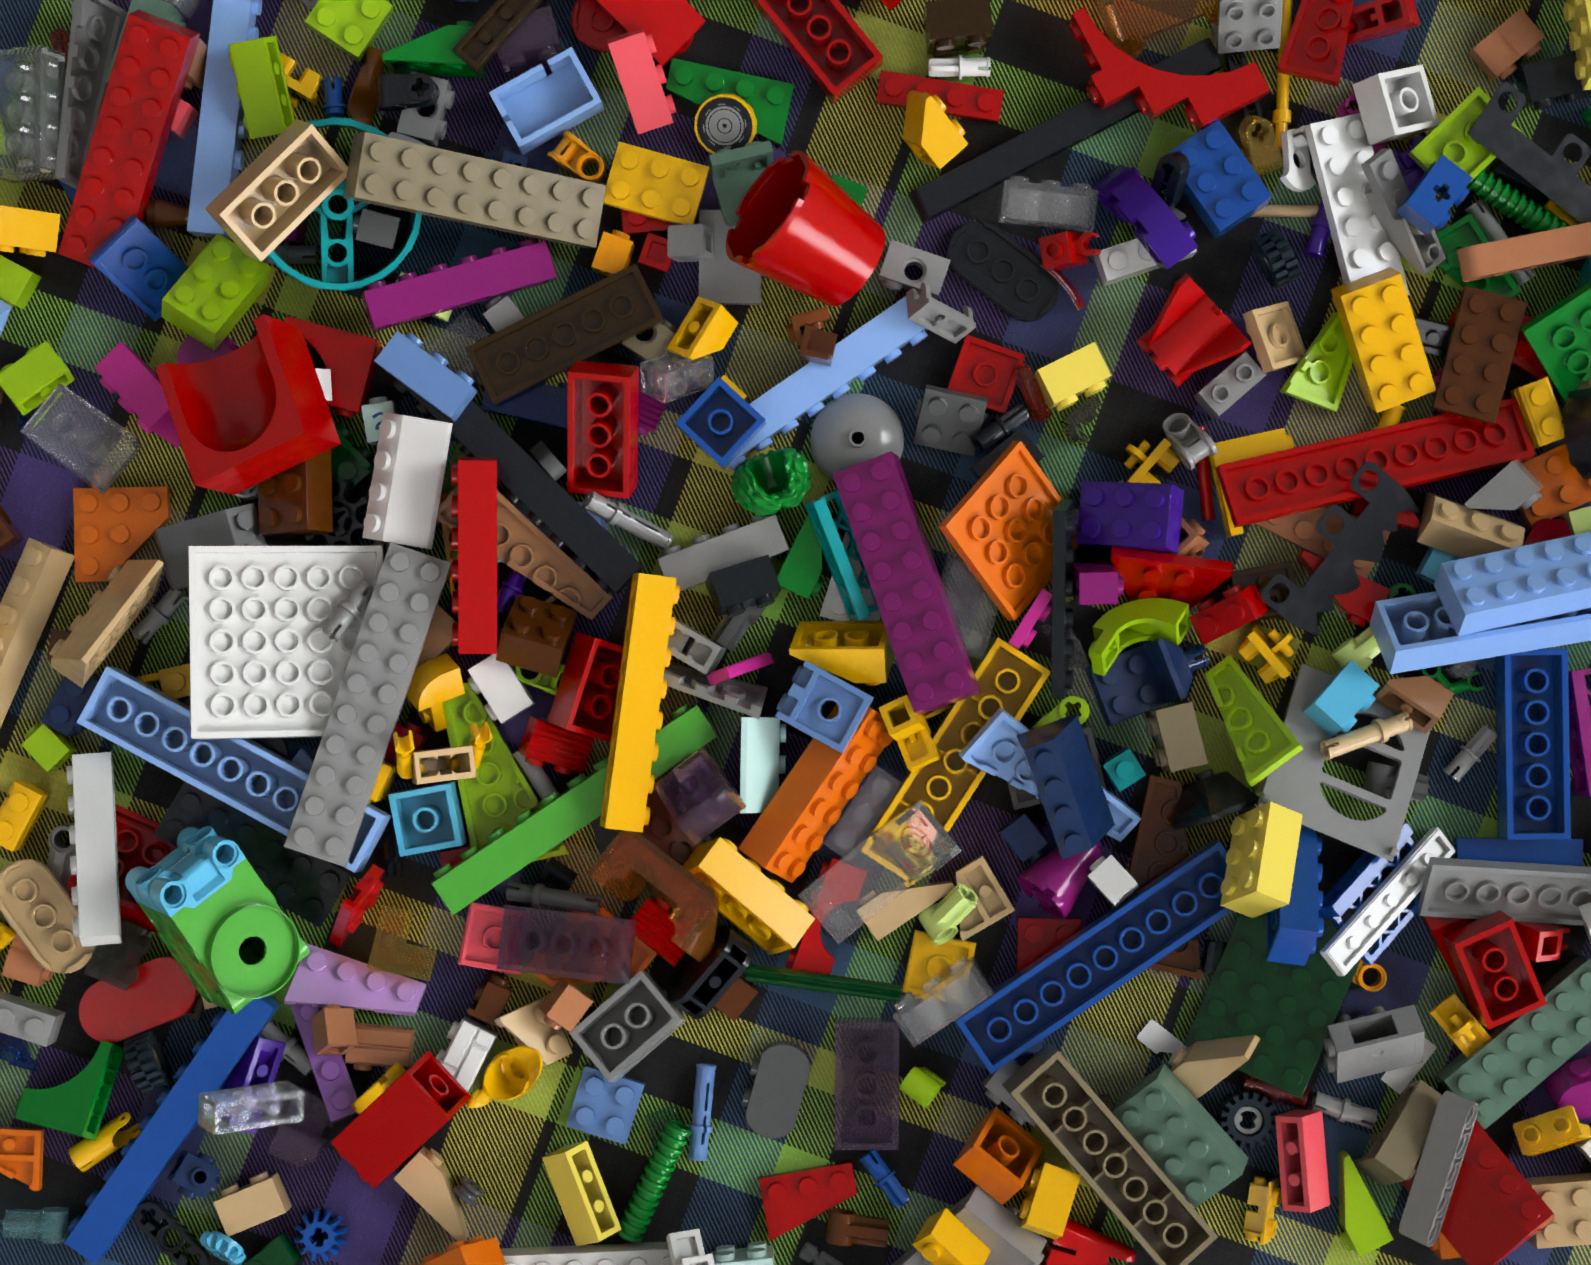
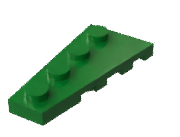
[666,58,794,147]

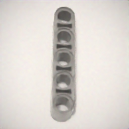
[1399,1091,1479,1247]

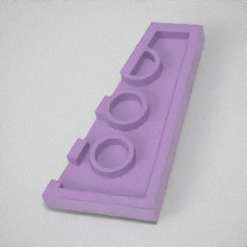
[284,944,426,1016]

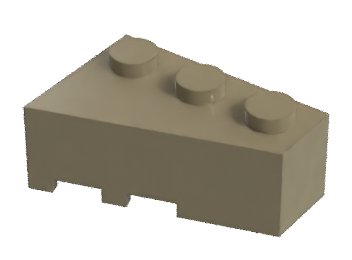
[1353,1080,1442,1186]

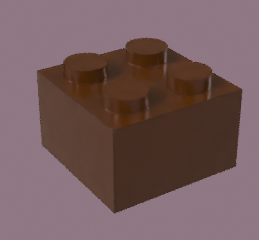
[496,594,578,678]

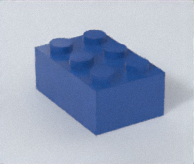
[1166,119,1272,239]

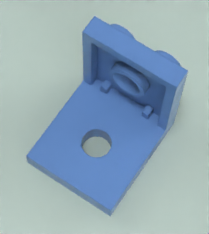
[775,661,874,754]

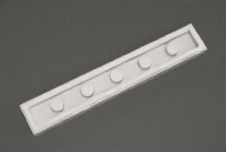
[1320,827,1456,976]

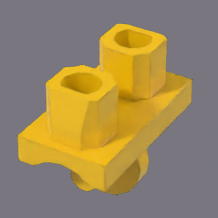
[280,53,322,108]
[1124,438,1180,484]
[1238,625,1295,684]
[1429,992,1491,1057]

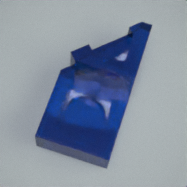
[0,1032,37,1071]

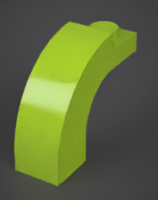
[1088,598,1191,676]

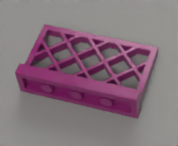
[1568,668,1591,797]

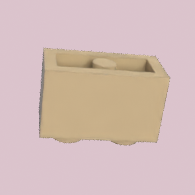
[213,1171,292,1237]

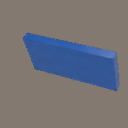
[1455,837,1583,866]

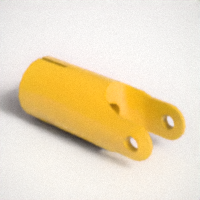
[68,1112,142,1172]

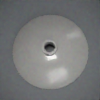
[810,393,904,481]

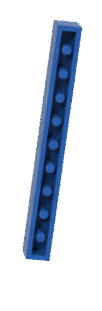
[64,995,282,1265]

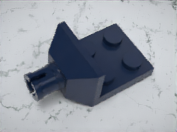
[1085,639,1210,727]

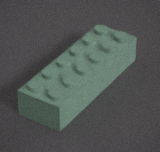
[1435,955,1591,1130]

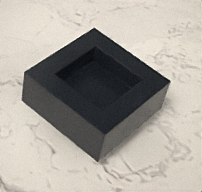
[536,857,578,891]

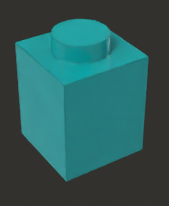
[1100,747,1146,792]

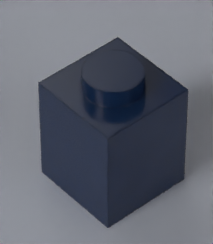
[998,812,1048,863]

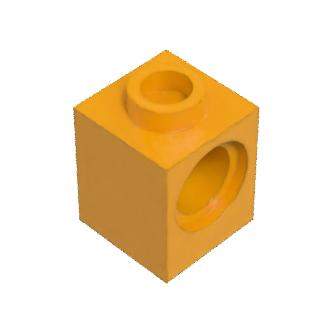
[591,230,635,277]

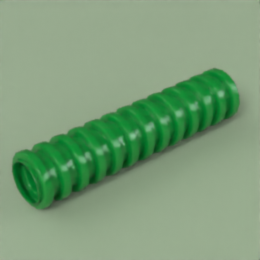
[1466,168,1566,234]
[617,1119,691,1243]

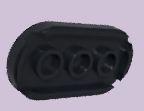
[947,220,1059,322]

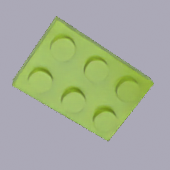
[1408,86,1522,182]

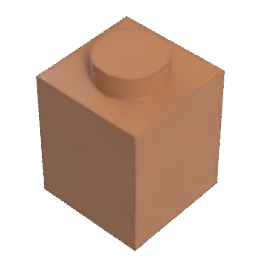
[539,977,593,1033]
[311,1004,358,1055]

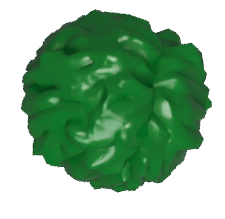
[730,447,812,517]

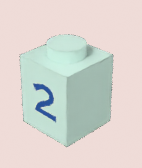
[361,397,399,446]

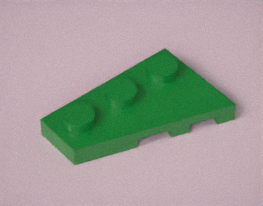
[1436,213,1521,298]

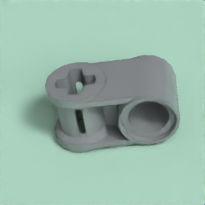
[1163,413,1218,470]

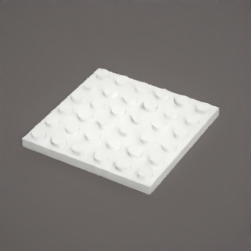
[188,546,383,739]

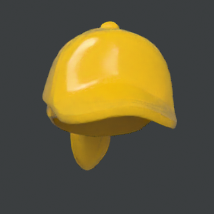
[467,1046,542,1109]

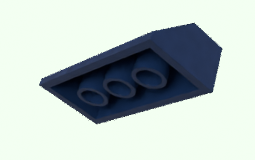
[1017,713,1115,860]

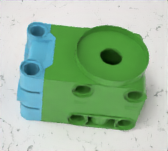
[125,826,310,1015]

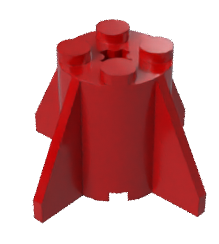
[1136,273,1252,387]

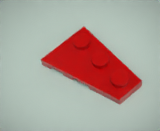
[759,1161,857,1241]

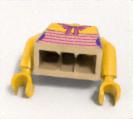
[393,721,493,785]

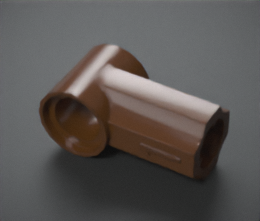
[825,1208,890,1247]

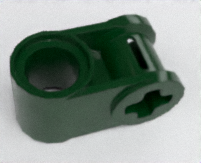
[244,1232,302,1265]

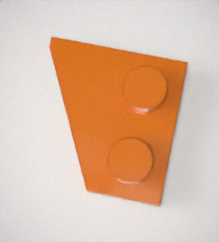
[0,1127,44,1191]

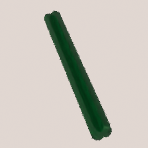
[745,964,902,1002]

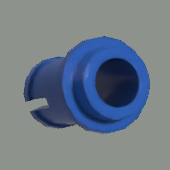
[322,76,347,118]

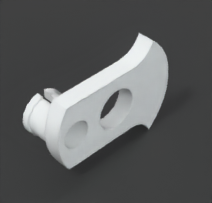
[1280,125,1316,192]

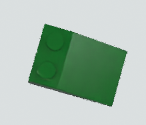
[382,21,486,78]

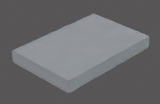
[699,210,761,305]

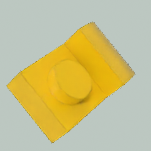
[406,653,465,732]
[878,694,940,772]

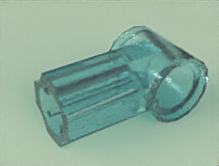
[3,1207,69,1244]

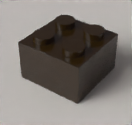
[923,0,993,58]

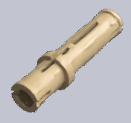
[1319,711,1413,761]

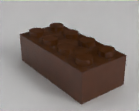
[258,407,333,538]

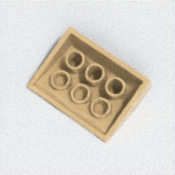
[49,559,164,688]

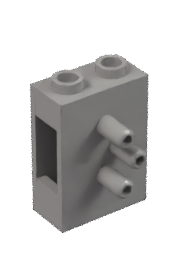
[1323,1005,1425,1083]
[949,1185,1047,1265]

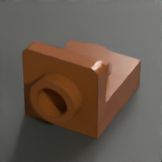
[786,307,830,349]

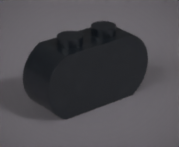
[667,925,753,1019]

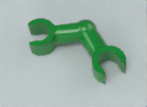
[1418,666,1486,696]

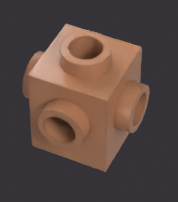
[1168,517,1210,558]

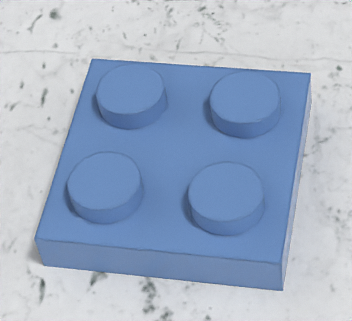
[566,1064,645,1145]

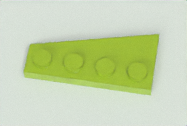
[1205,655,1303,787]

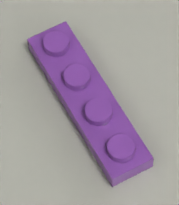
[290,1004,357,1124]

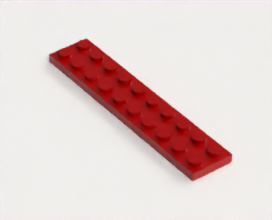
[1216,398,1536,528]

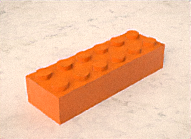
[738,704,893,883]

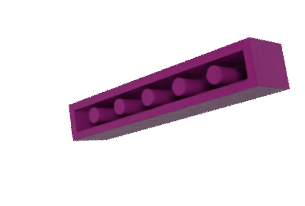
[361,238,557,332]

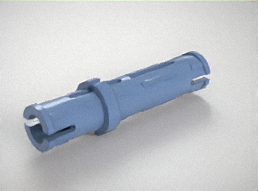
[687,1063,717,1161]

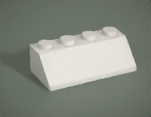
[362,412,453,549]

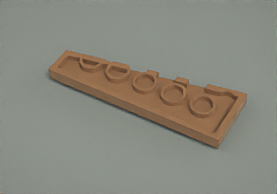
[437,485,613,620]

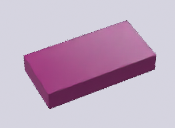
[707,652,774,686]

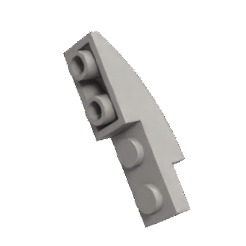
[1361,148,1446,275]

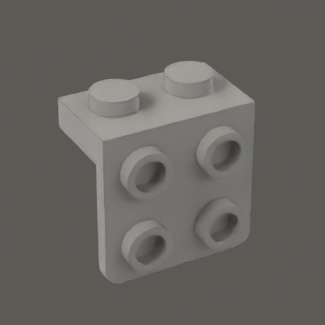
[1211,0,1283,54]

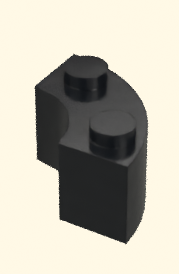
[1562,388,1591,479]

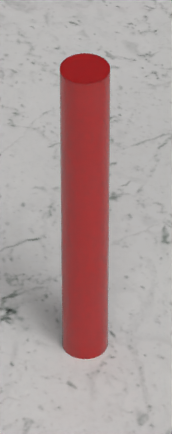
[1196,426,1215,521]

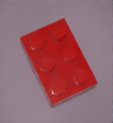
[547,632,623,742]
[1442,910,1547,1030]

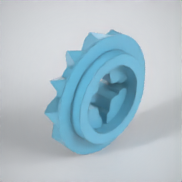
[200,1230,247,1265]

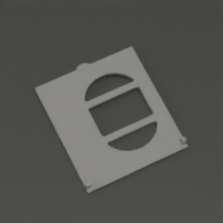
[1257,663,1431,862]

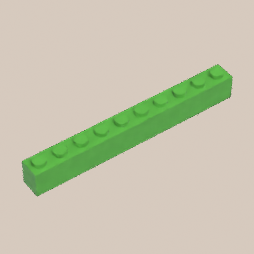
[431,703,718,915]

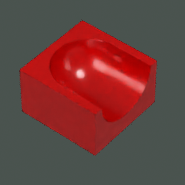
[155,314,341,495]

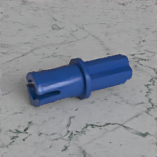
[859,1148,910,1209]

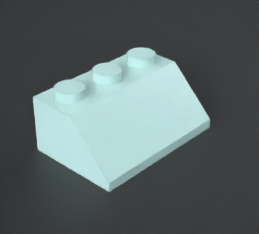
[740,717,786,813]

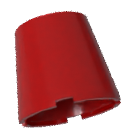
[726,150,885,307]

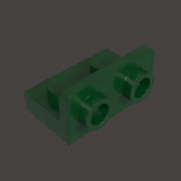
[331,422,374,492]

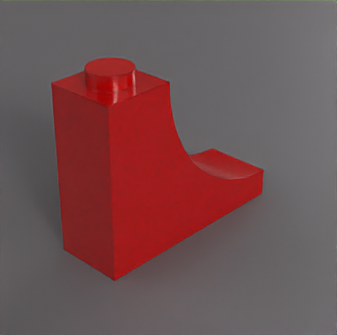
[284,316,382,419]

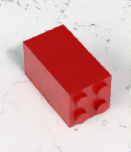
[331,1050,471,1189]

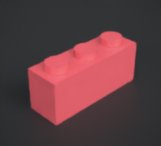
[607,28,677,134]
[1275,1109,1330,1213]

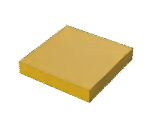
[902,930,976,1005]

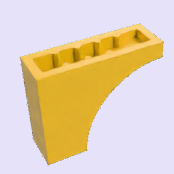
[1208,428,1294,538]

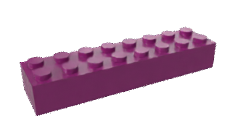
[833,451,981,715]

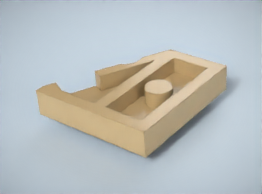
[956,855,1015,941]
[494,995,572,1066]

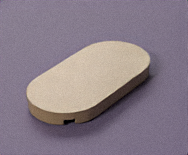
[0,859,97,973]

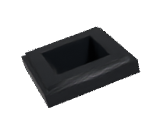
[1200,939,1227,974]

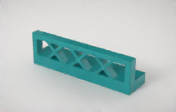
[804,490,879,621]

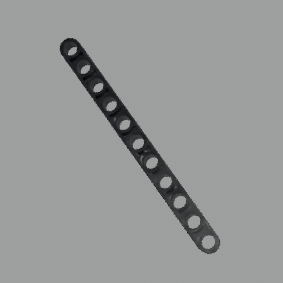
[908,38,1224,223]

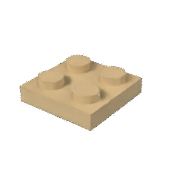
[1242,301,1306,373]

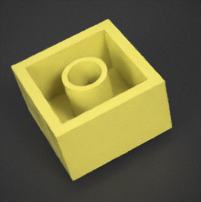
[1032,342,1112,412]

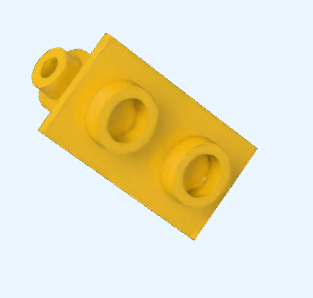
[1242,1176,1282,1245]

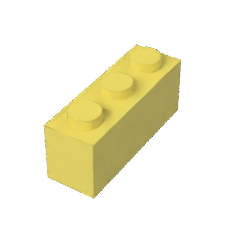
[542,1141,621,1246]

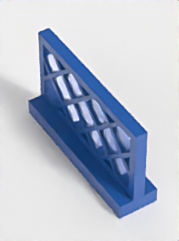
[1319,822,1421,965]

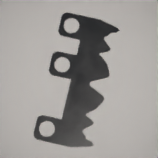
[1261,461,1419,635]

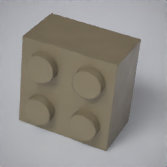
[1144,701,1208,773]

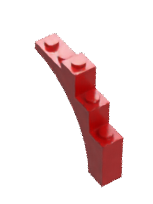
[1068,8,1270,131]

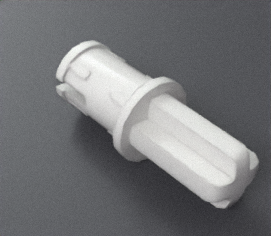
[928,55,991,80]

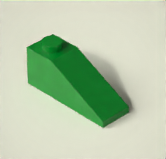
[777,498,825,600]

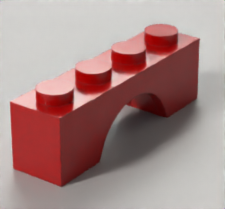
[785,856,868,975]

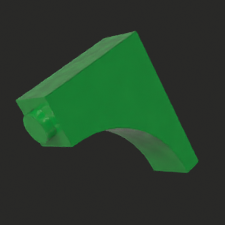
[15,1040,124,1141]

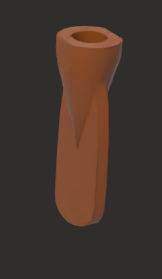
[347,46,385,125]

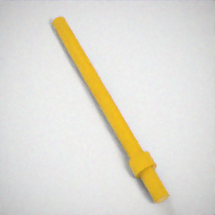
[1272,0,1293,150]

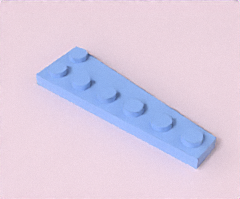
[959,707,1141,842]

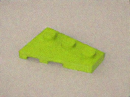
[1279,312,1353,412]

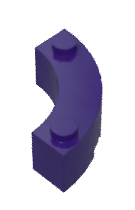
[1090,164,1198,270]

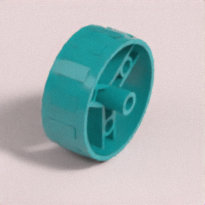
[267,117,422,291]

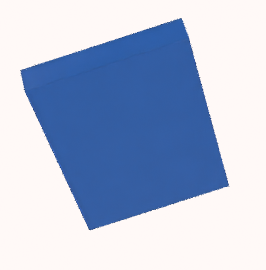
[88,214,189,322]

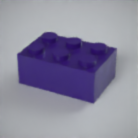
[1076,481,1184,553]

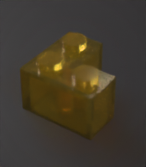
[367,905,438,982]

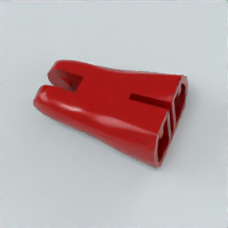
[1040,1217,1136,1265]

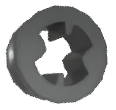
[453,1176,485,1207]

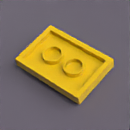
[603,141,710,225]

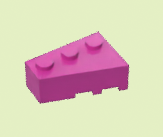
[94,341,181,448]

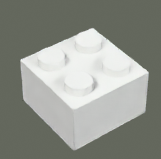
[1352,64,1440,146]

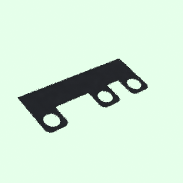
[1468,82,1591,224]

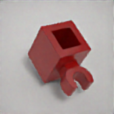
[1038,231,1101,271]
[1514,922,1570,962]

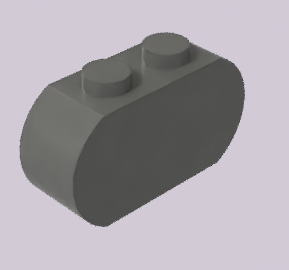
[741,1040,811,1139]

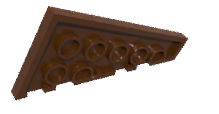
[1126,775,1203,980]

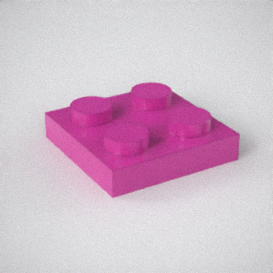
[1008,588,1052,650]

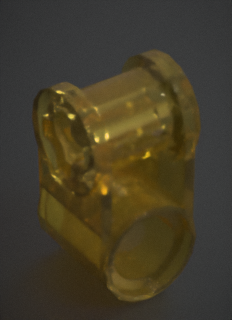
[1239,115,1283,177]

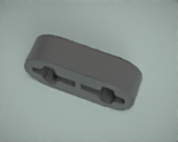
[529,440,567,481]

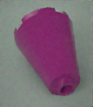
[1017,842,1102,920]

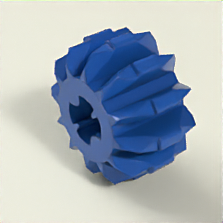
[294,1207,349,1262]

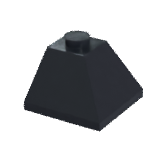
[1172,769,1258,830]

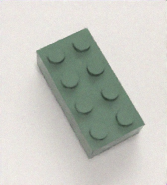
[1111,1063,1249,1208]

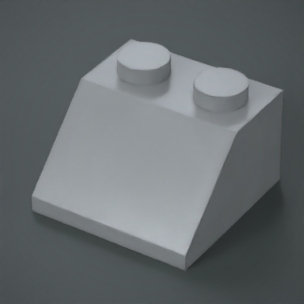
[1464,459,1544,510]

